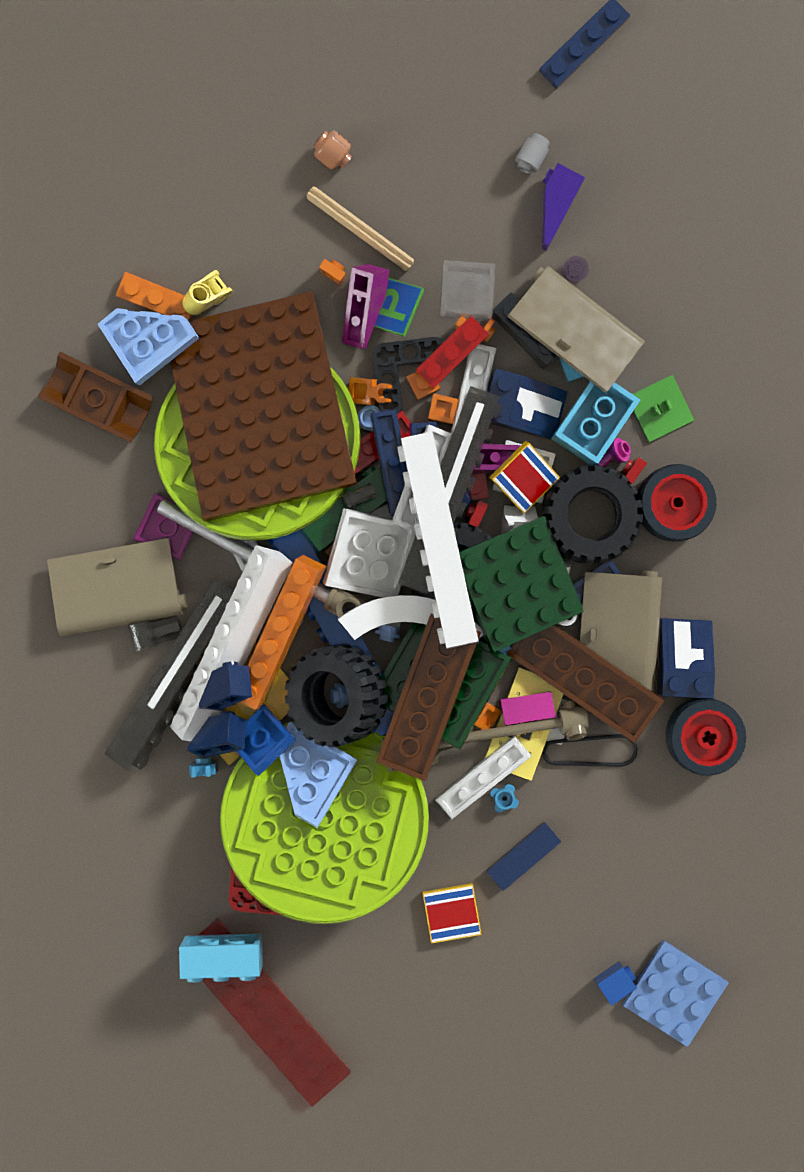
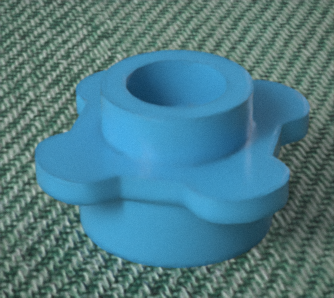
[490,784,519,813]

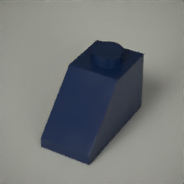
[199,661,252,711]
[187,711,246,758]

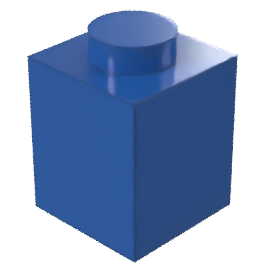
[594,961,637,1006]

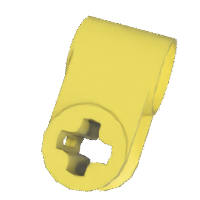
[182,270,233,315]

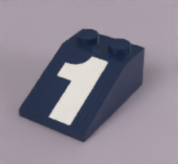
[481,368,568,441]
[657,618,715,699]

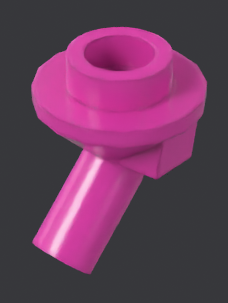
[597,438,631,468]

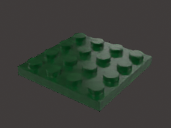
[459,516,584,652]
[381,622,512,750]

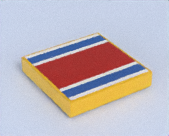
[489,441,560,514]
[422,883,482,944]

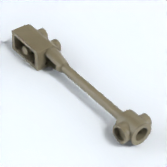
[382,701,589,772]

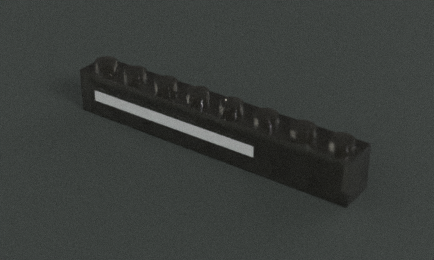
[398,386,503,596]
[104,579,234,772]

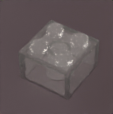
[439,260,496,320]

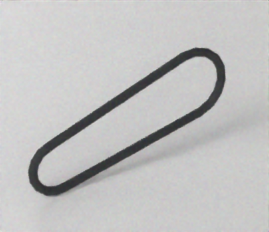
[542,734,638,767]

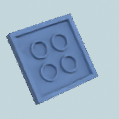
[622,940,729,1047]

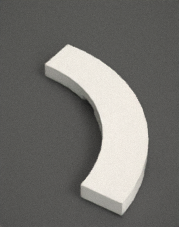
[338,595,483,640]

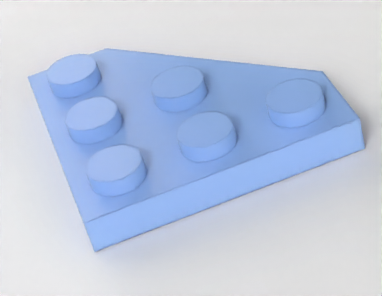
[98,308,199,385]
[280,722,357,829]

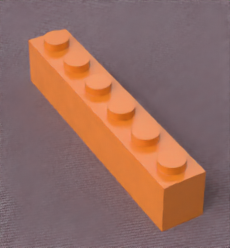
[241,555,327,710]

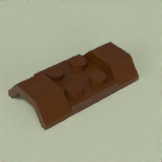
[37,352,153,443]

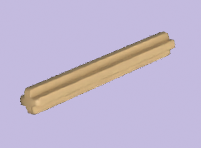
[307,186,414,271]

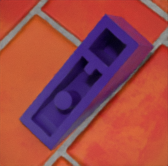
[542,163,585,251]

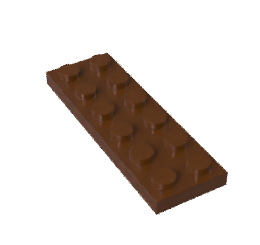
[376,613,481,781]
[507,625,665,743]

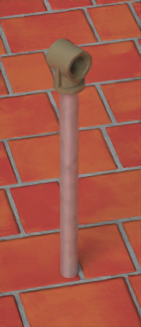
[157,499,364,618]

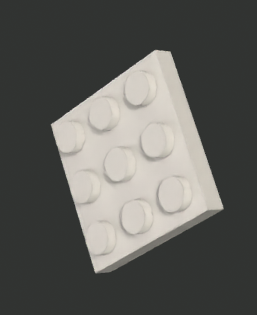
[322,508,416,597]

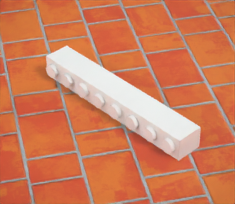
[397,432,478,649]
[170,545,293,741]

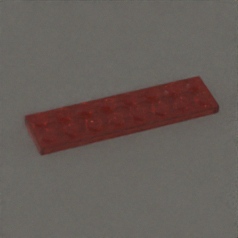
[178,918,351,1107]

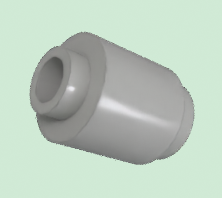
[515,133,550,174]

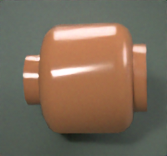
[313,130,352,170]

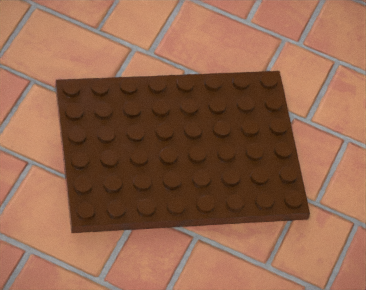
[171,291,357,522]

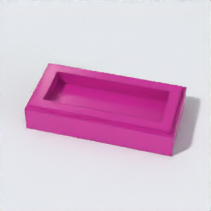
[500,691,555,725]

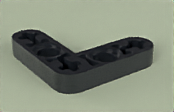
[373,337,444,414]

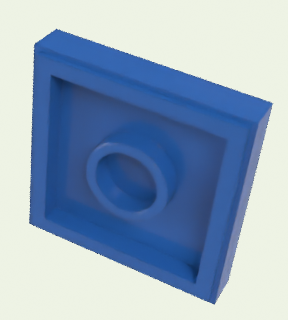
[237,704,296,776]

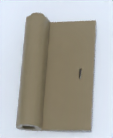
[507,266,645,393]
[47,538,187,637]
[580,571,663,692]

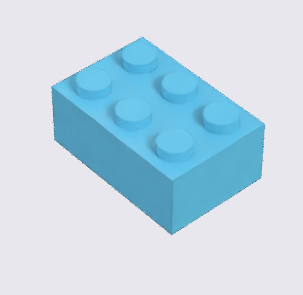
[551,381,640,466]
[179,933,263,983]

